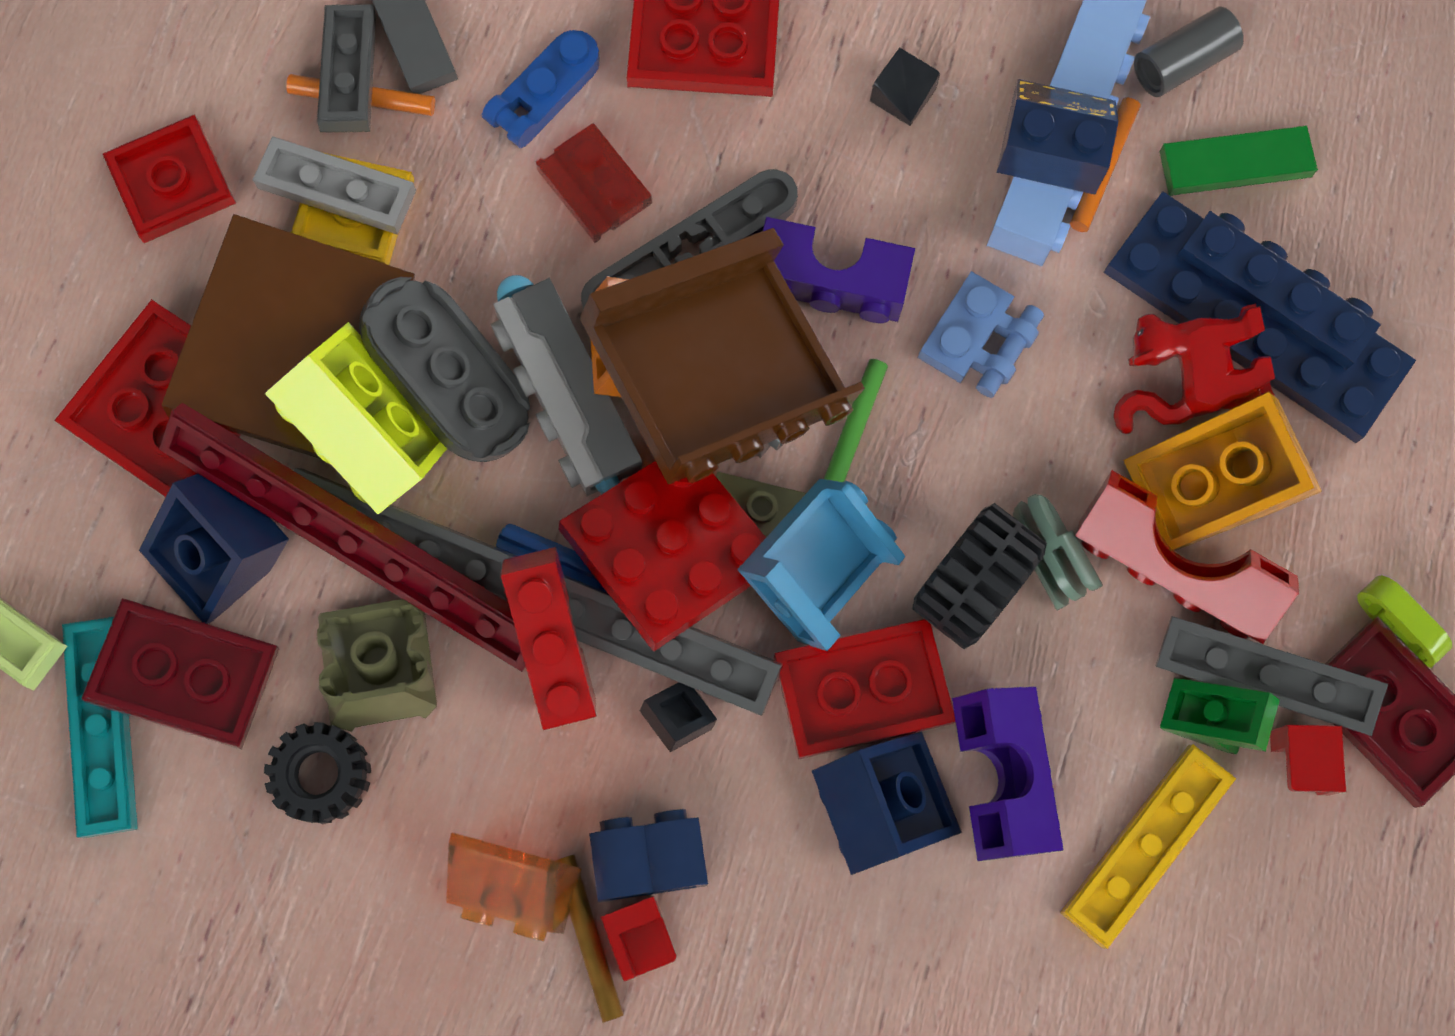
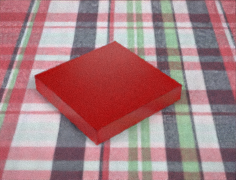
[103,114,236,243]

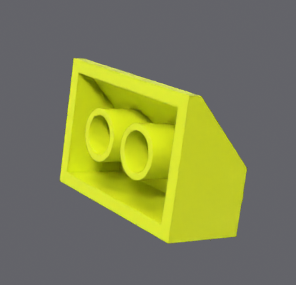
[265,322,447,514]

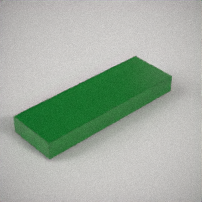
[1159,126,1318,196]

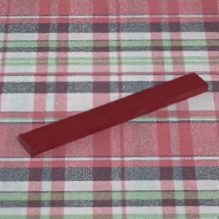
[159,403,526,672]

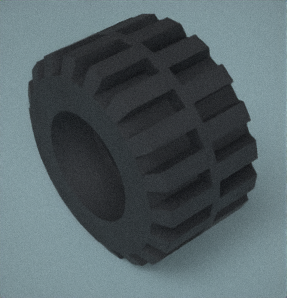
[912,503,1047,649]

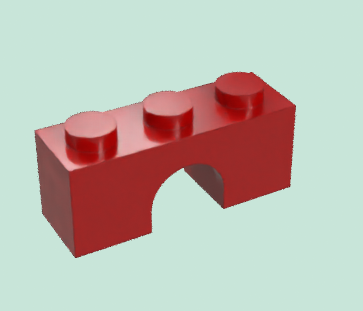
[501,547,596,730]

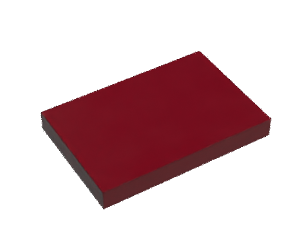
[81,598,279,750]
[1325,617,1455,808]

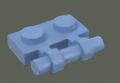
[918,271,1044,398]

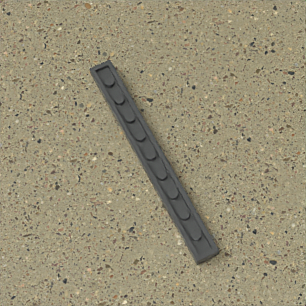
[294,468,783,716]

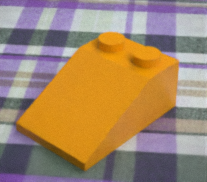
[1123,392,1322,551]

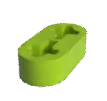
[1357,575,1453,668]

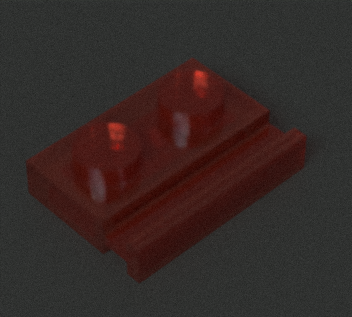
[536,123,652,243]

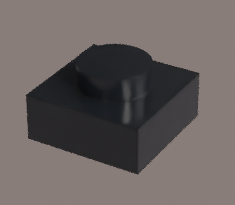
[640,682,717,752]

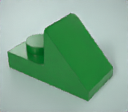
[1160,678,1280,754]

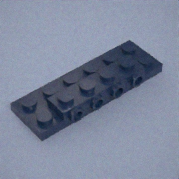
[1103,191,1416,443]

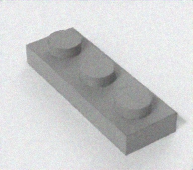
[253,136,416,235]

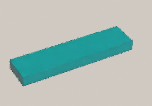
[62,616,138,838]

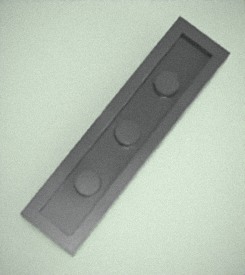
[1155,616,1388,736]

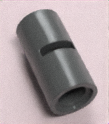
[1134,7,1244,97]

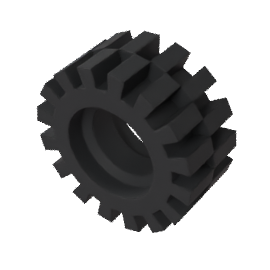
[264,722,371,824]

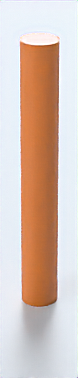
[286,74,435,116]
[1070,97,1141,232]

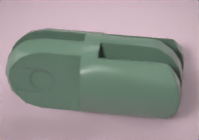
[1013,494,1103,610]

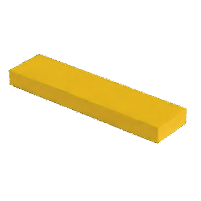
[1060,744,1236,949]

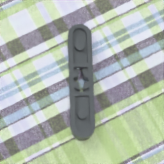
[581,169,798,309]

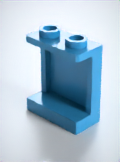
[737,479,905,651]

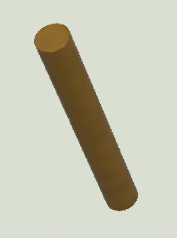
[554,855,624,1023]

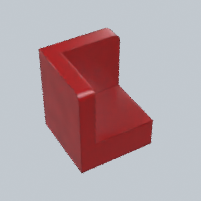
[1270,725,1346,796]
[601,896,676,982]

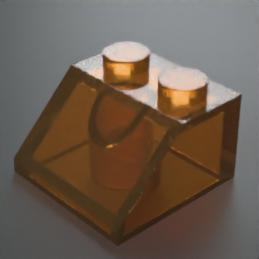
[446,832,582,941]

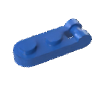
[482,30,600,148]

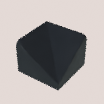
[870,47,940,126]

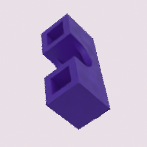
[763,217,915,323]
[952,687,1064,862]

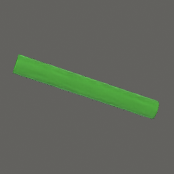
[824,359,888,482]

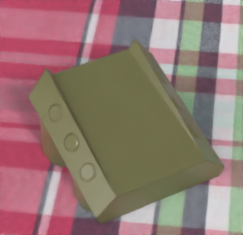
[317,599,437,732]

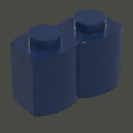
[589,809,708,902]

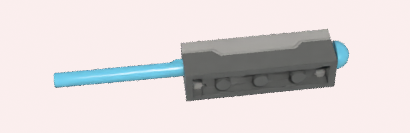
[491,275,642,496]

